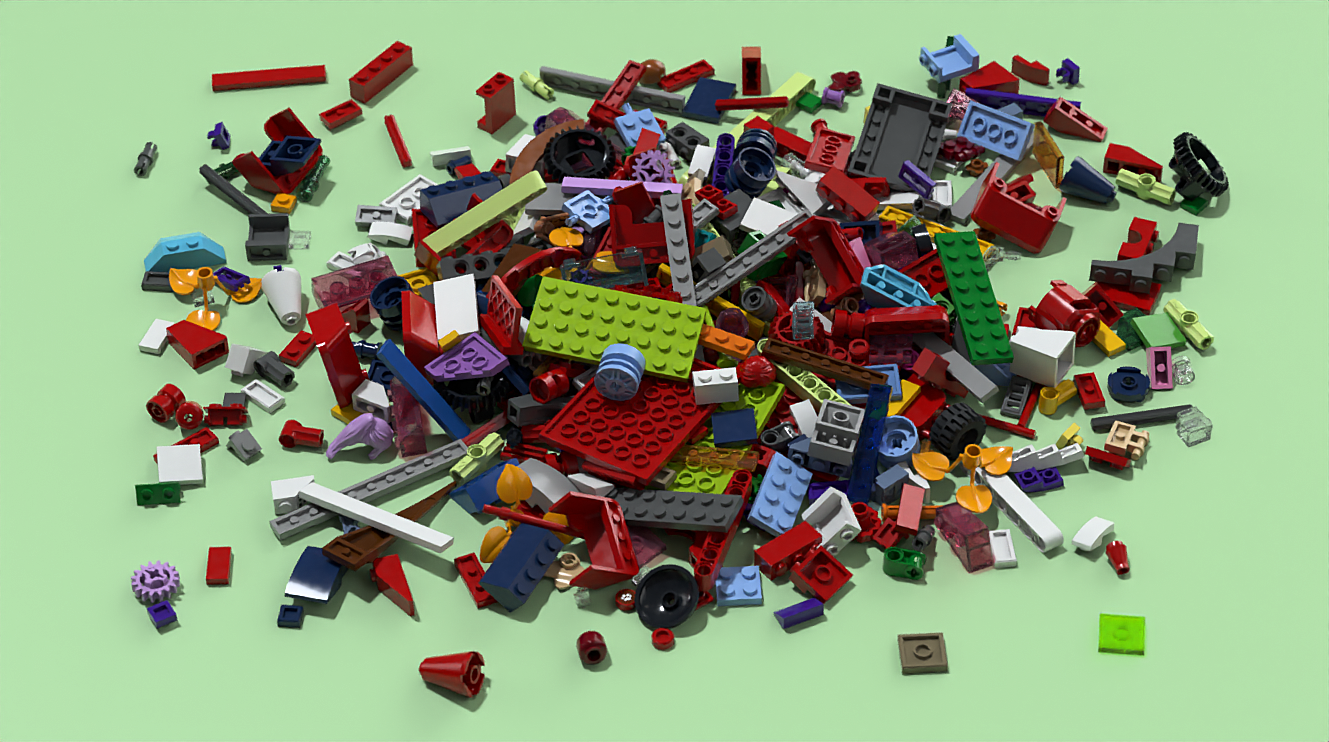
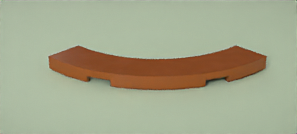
[510,119,584,184]

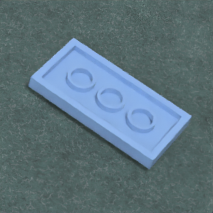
[957,100,1035,161]
[747,452,813,537]

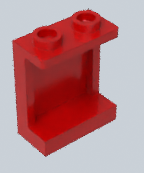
[476,72,516,134]

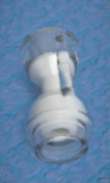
[781,153,812,179]

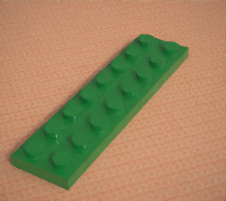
[934,231,1014,365]

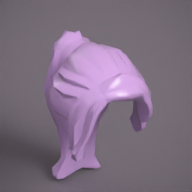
[326,413,394,460]

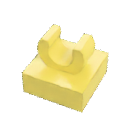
[1055,423,1084,450]

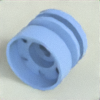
[594,343,646,401]
[872,415,921,469]

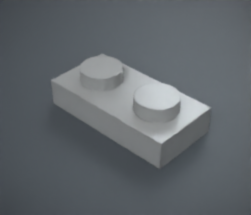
[355,205,398,227]

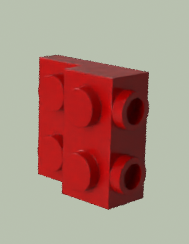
[788,545,853,605]

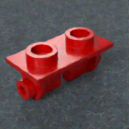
[203,403,248,426]

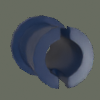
[446,155,472,175]

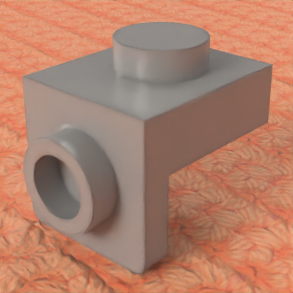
[226,429,262,462]

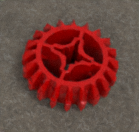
[768,308,825,352]

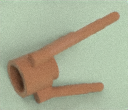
[534,213,569,244]

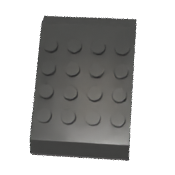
[847,83,952,192]

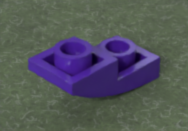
[1014,467,1064,492]

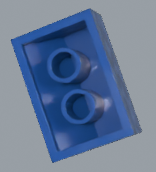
[449,458,520,514]

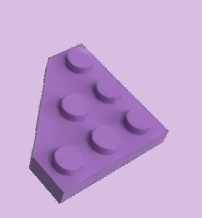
[424,332,509,382]

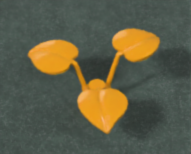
[538,227,629,281]
[169,267,262,331]
[911,444,1013,514]
[480,464,574,563]

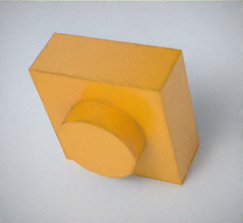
[271,193,297,214]

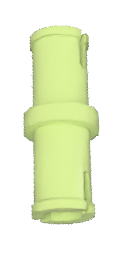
[519,70,554,100]

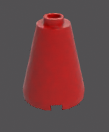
[419,651,485,697]

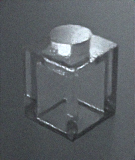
[1177,411,1213,447]

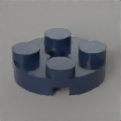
[1107,366,1150,402]

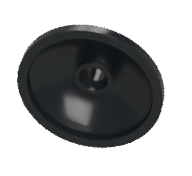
[635,564,699,629]

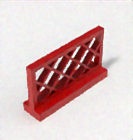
[479,276,524,355]

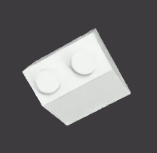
[692,367,739,405]

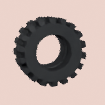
[929,402,987,461]

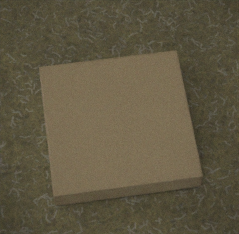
[897,632,948,674]

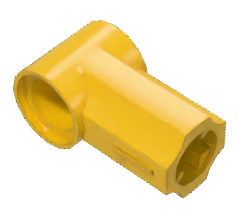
[1038,379,1077,415]

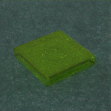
[1098,613,1145,656]

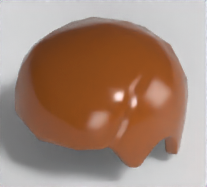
[639,59,666,84]

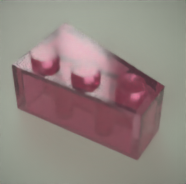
[934,501,993,573]

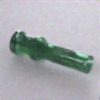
[296,155,330,202]

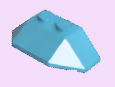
[144,232,226,273]
[860,264,937,308]

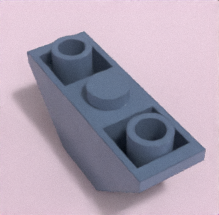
[787,437,853,479]

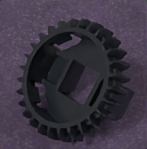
[543,126,616,183]
[1169,132,1229,201]
[433,371,511,424]

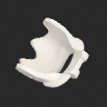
[347,243,391,280]

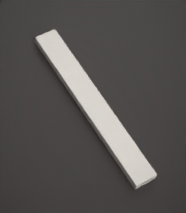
[298,482,454,553]

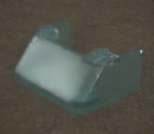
[560,246,649,289]

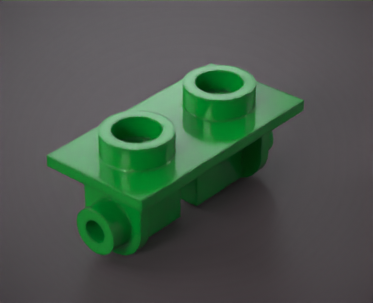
[135,482,181,506]

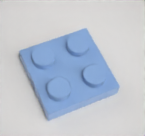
[715,566,762,606]

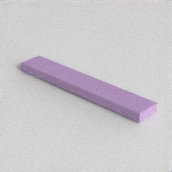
[561,177,683,198]

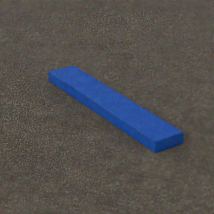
[376,339,471,441]

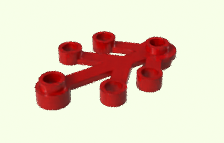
[611,285,683,303]

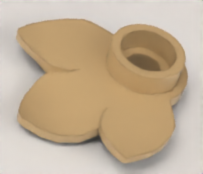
[544,553,585,589]

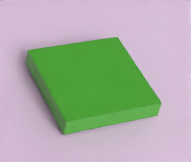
[1130,312,1187,348]

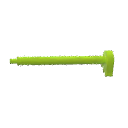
[703,305,738,369]

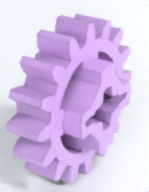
[632,150,675,183]
[131,560,180,603]

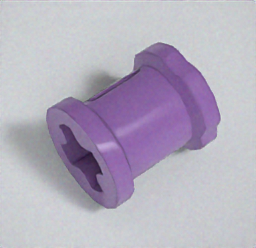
[822,87,845,108]

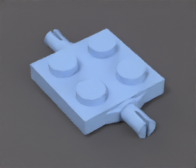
[614,103,666,147]
[561,190,613,234]

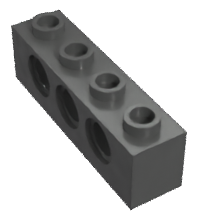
[436,248,510,285]

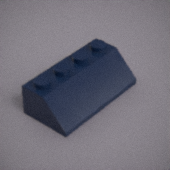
[420,171,503,228]
[478,523,565,613]

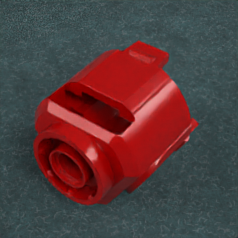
[1028,280,1101,348]

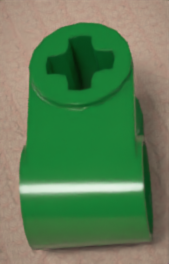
[882,547,926,580]

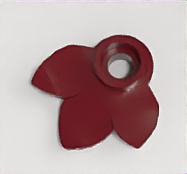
[828,71,862,92]

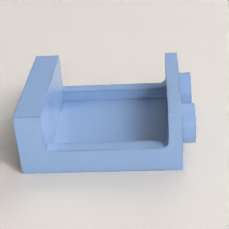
[919,34,980,83]

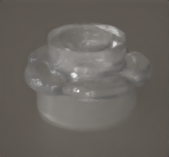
[574,588,591,609]

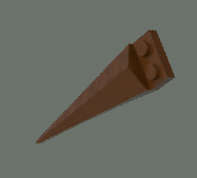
[322,481,457,571]

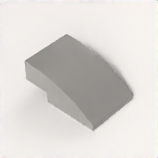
[807,399,866,466]
[517,458,582,514]

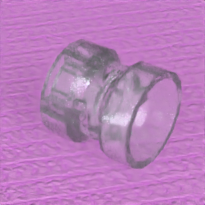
[1172,356,1195,385]

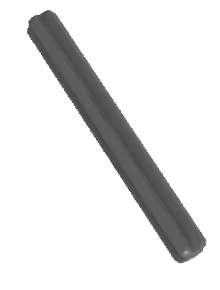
[199,164,268,214]
[1090,404,1194,431]

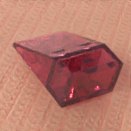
[863,231,919,270]

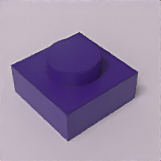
[147,600,177,628]

